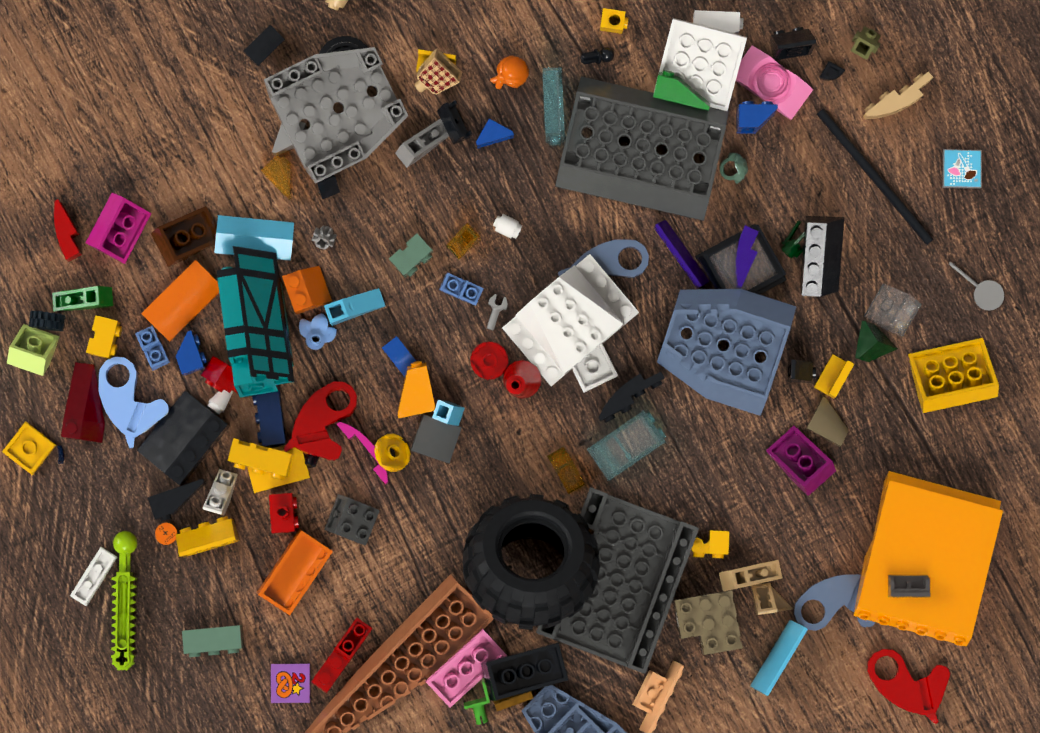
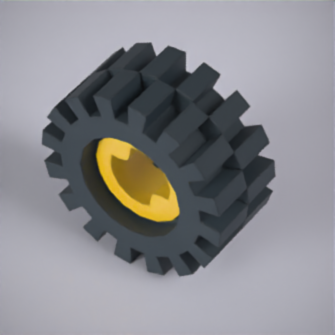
[29,311,65,331]

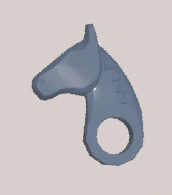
[793,574,875,631]

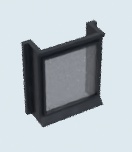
[695,224,787,295]

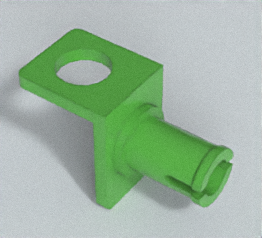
[464,678,490,725]

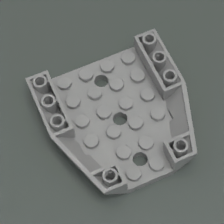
[264,47,408,184]

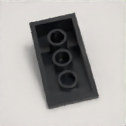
[481,642,568,701]

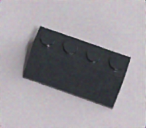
[800,216,845,297]

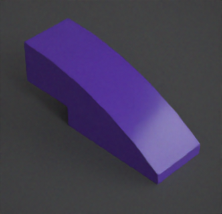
[735,225,759,289]

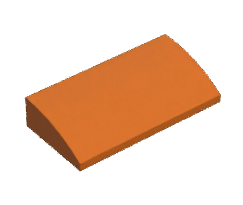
[141,260,219,342]
[257,529,333,615]

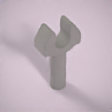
[487,294,508,331]

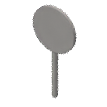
[949,262,1004,311]

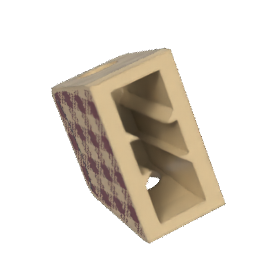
[415,48,462,95]

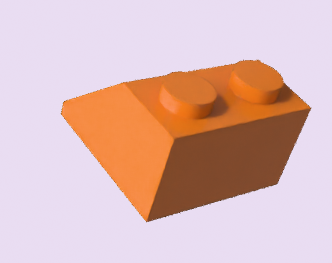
[282,266,333,315]

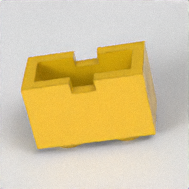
[86,315,122,359]

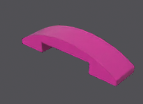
[337,422,389,485]

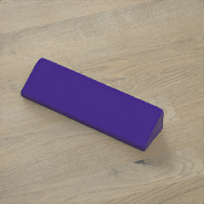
[654,220,709,289]

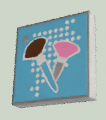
[942,149,982,189]

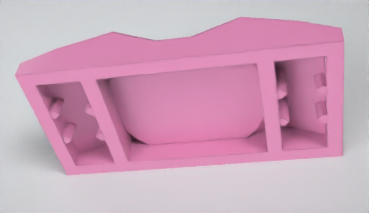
[736,46,814,120]

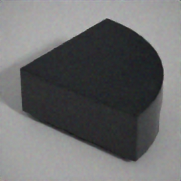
[819,61,845,81]

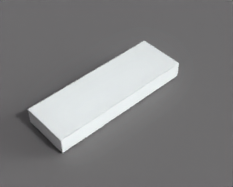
[70,547,118,606]

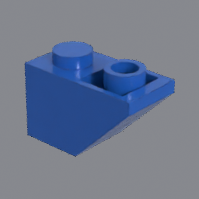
[176,331,207,376]

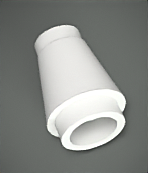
[207,390,233,415]

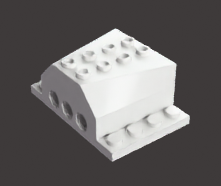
[502,254,639,386]

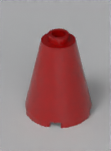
[503,360,542,399]

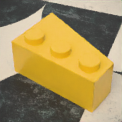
[227,438,293,480]

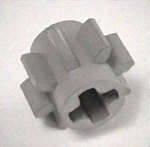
[312,225,337,250]

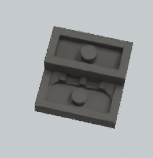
[410,414,462,464]

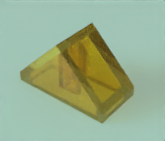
[446,223,481,259]

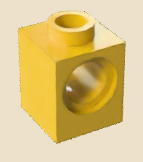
[600,8,629,34]

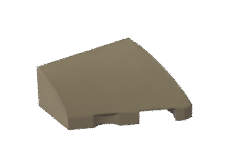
[806,397,849,447]

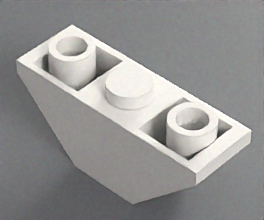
[203,469,238,515]

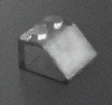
[864,284,922,337]

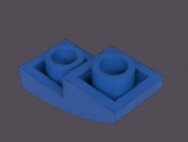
[382,336,416,377]

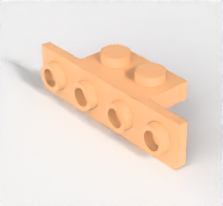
[632,660,684,733]

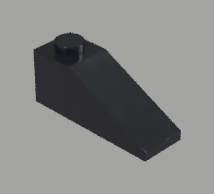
[148,479,206,522]

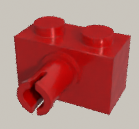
[201,356,239,395]
[269,493,299,534]

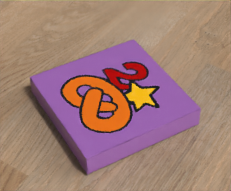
[271,664,310,703]

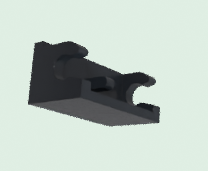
[243,24,285,66]
[437,100,472,145]

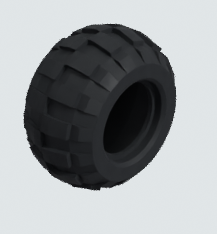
[463,494,600,630]

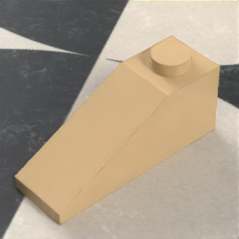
[719,560,783,592]

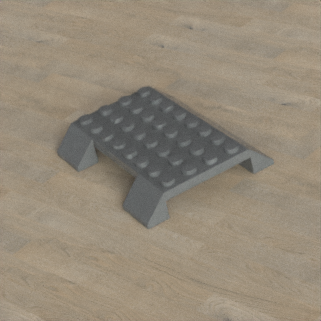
[536,487,699,674]

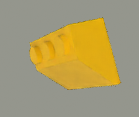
[176,516,240,557]

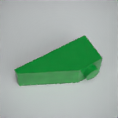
[653,70,710,110]
[52,286,113,312]

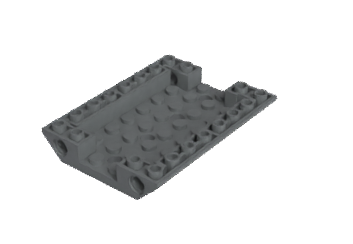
[555,76,729,221]

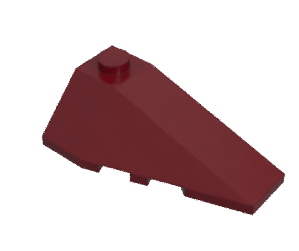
[61,362,105,443]

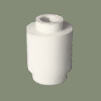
[493,214,523,239]

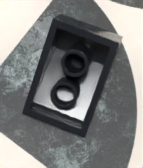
[770,27,817,61]

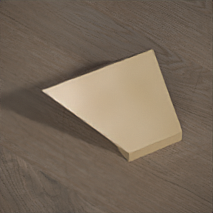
[751,583,793,615]

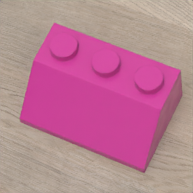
[86,193,152,264]

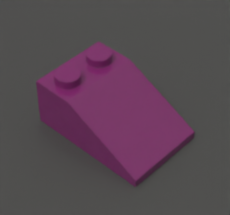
[766,426,836,496]

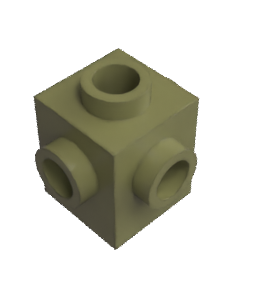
[851,26,881,60]

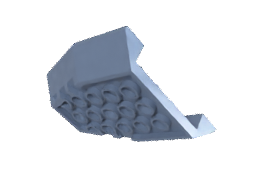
[657,289,796,416]

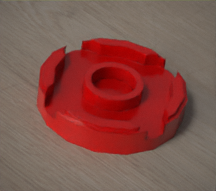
[470,342,508,380]

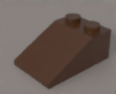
[151,206,217,267]

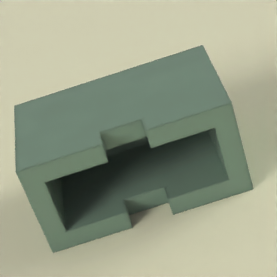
[389,233,433,277]

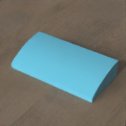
[750,620,808,696]

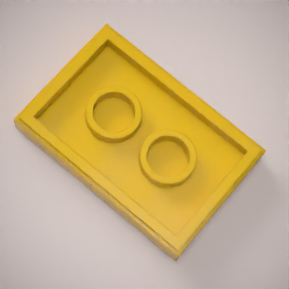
[247,445,310,493]

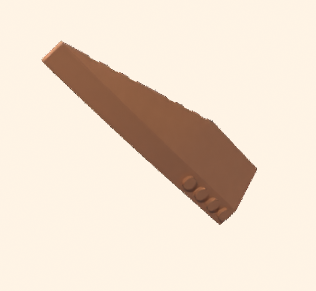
[305,574,494,733]

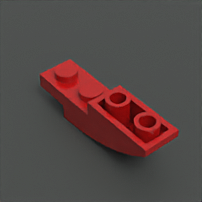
[311,618,373,693]

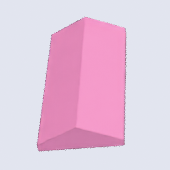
[425,629,507,708]

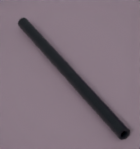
[816,108,934,245]

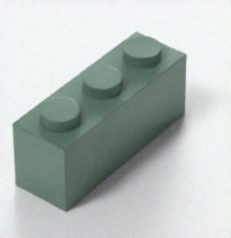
[182,625,244,657]

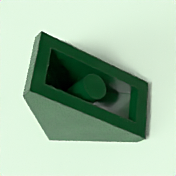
[855,321,898,362]

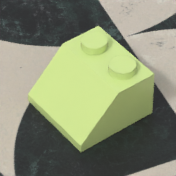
[7,324,59,376]

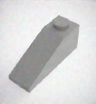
[395,118,449,168]

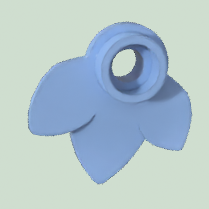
[299,314,337,350]

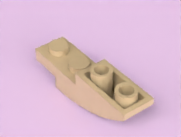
[863,72,933,120]

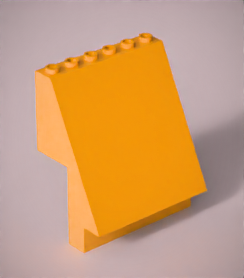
[853,471,1003,646]

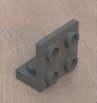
[324,494,379,545]

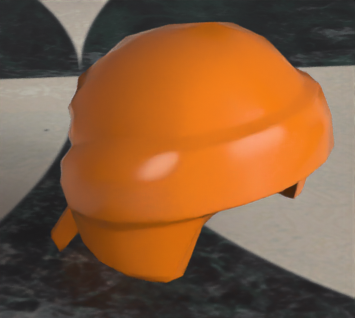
[490,56,529,90]

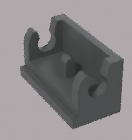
[888,575,930,597]

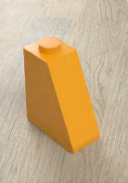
[397,361,436,418]

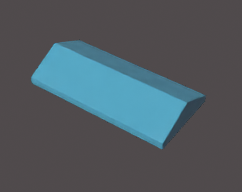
[214,215,294,261]

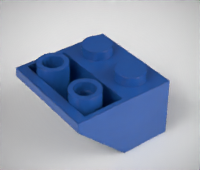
[736,101,778,134]

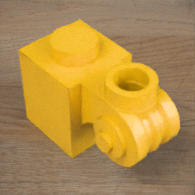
[691,530,729,559]

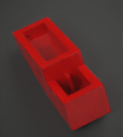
[54,199,82,262]

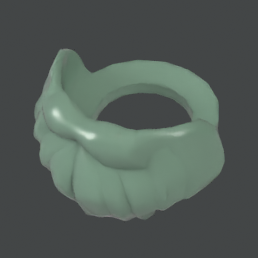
[720,153,748,184]

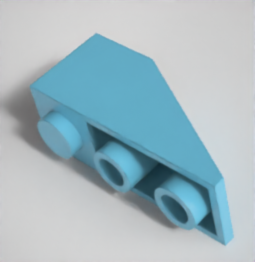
[324,288,385,326]

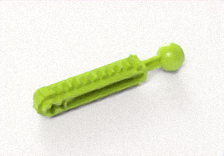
[111,531,137,671]

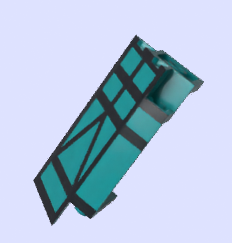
[217,246,295,398]

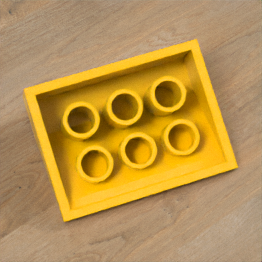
[908,338,999,413]

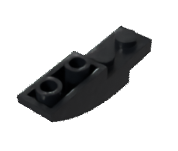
[598,372,665,423]

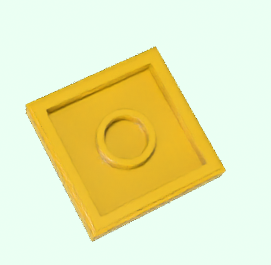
[2,421,56,475]

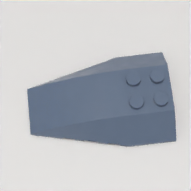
[521,685,627,733]

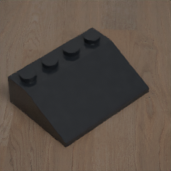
[137,391,230,486]

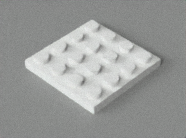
[654,18,747,111]

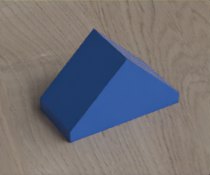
[476,119,514,149]

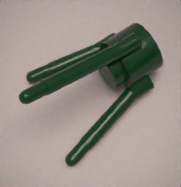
[781,221,805,259]

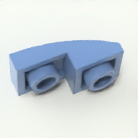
[439,273,484,306]
[135,325,170,370]

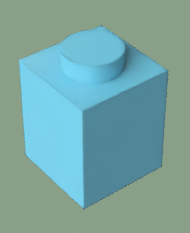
[432,400,465,426]

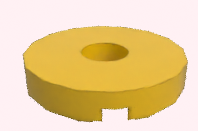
[374,433,411,472]

